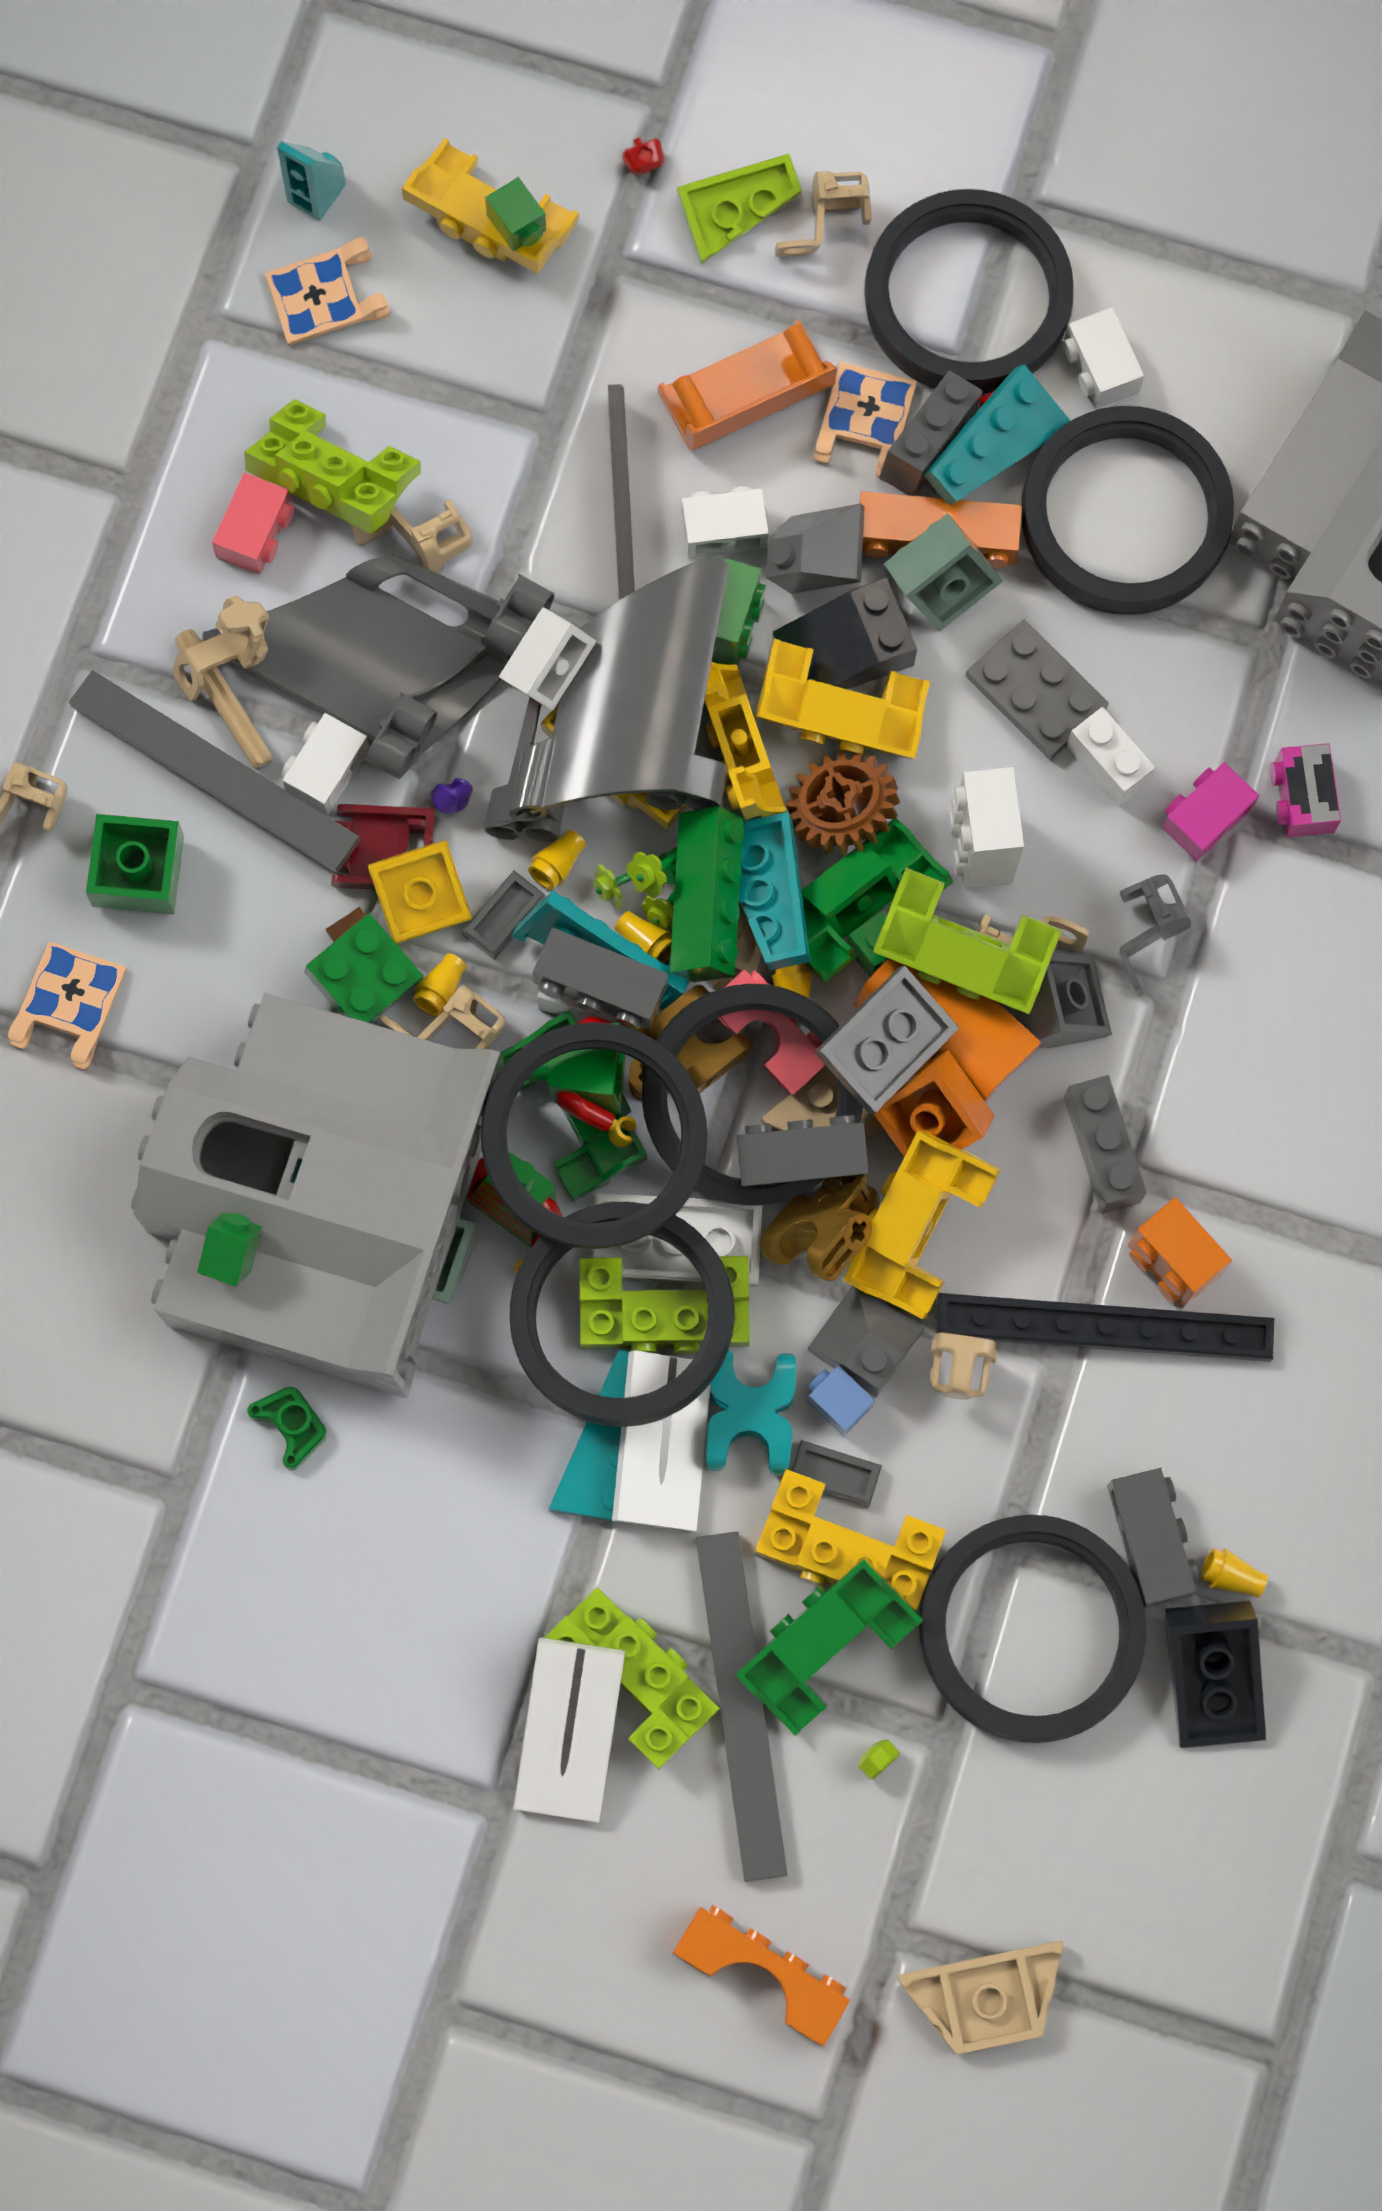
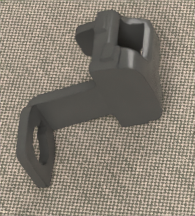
[1119,874,1191,997]

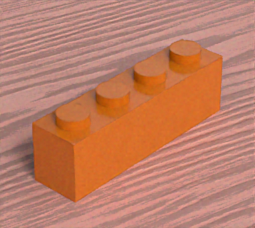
[859,491,1022,568]

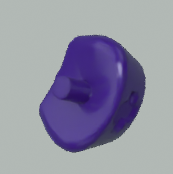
[430,778,473,814]

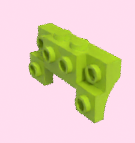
[244,399,421,534]
[873,868,1061,1014]
[579,1256,750,1354]
[536,1587,720,1770]

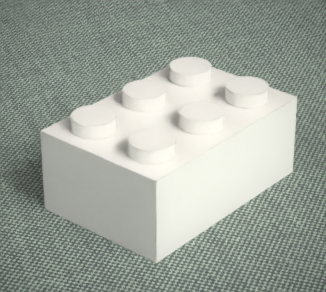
[948,767,1024,888]

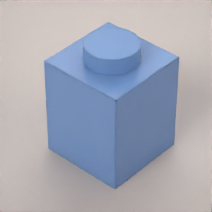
[807,1365,875,1437]

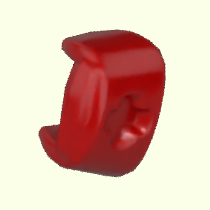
[622,137,665,175]

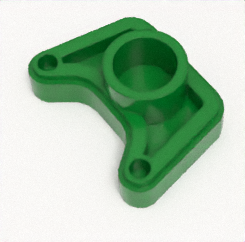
[247,1387,327,1471]

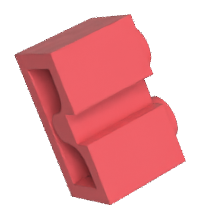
[212,472,295,574]

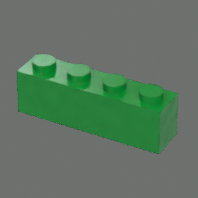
[670,806,744,982]

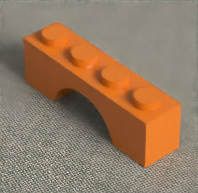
[672,1905,851,2047]

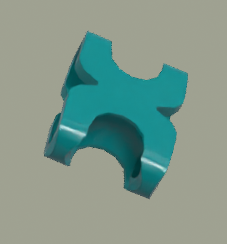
[706,1350,796,1476]

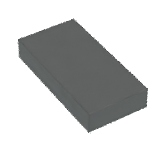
[462,870,546,960]
[792,1440,882,1507]

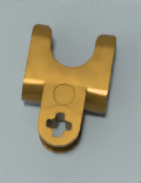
[628,984,753,1101]
[760,1174,880,1281]

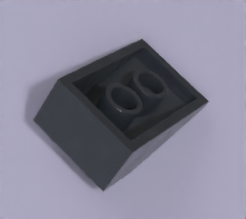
[772,577,917,690]
[1165,1600,1266,1748]

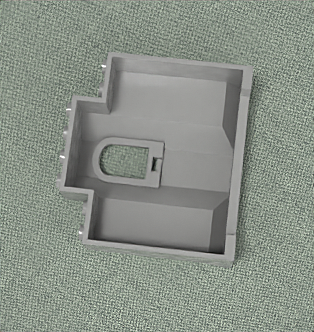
[1229,303,1382,684]
[131,993,505,1399]

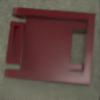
[331,804,435,890]

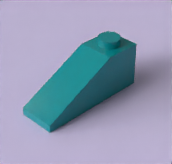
[277,141,346,221]

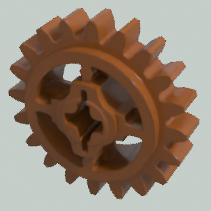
[786,750,900,856]

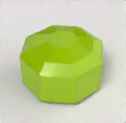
[858,1739,900,1781]

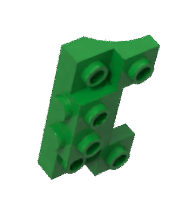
[801,818,953,983]
[501,1010,647,1202]
[735,1557,924,1736]

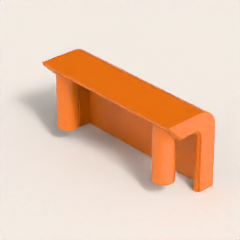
[658,320,837,451]
[853,959,1042,1103]

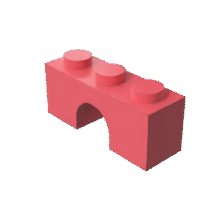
[718,969,825,1095]

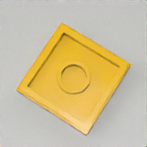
[368,840,472,944]

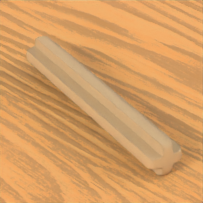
[175,629,272,769]

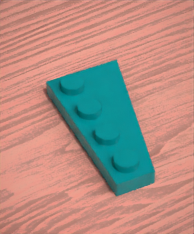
[923,364,1071,504]
[739,812,810,971]
[511,891,689,1010]
[548,1350,633,1525]

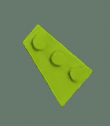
[676,153,802,265]

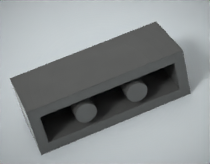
[879,370,983,496]
[532,927,669,1030]
[1064,1075,1147,1214]
[736,1115,869,1186]
[1107,1467,1200,1608]

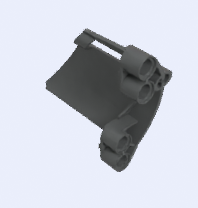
[202,553,555,779]
[484,554,729,842]

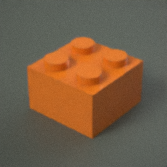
[874,1049,995,1157]
[1127,1197,1232,1308]

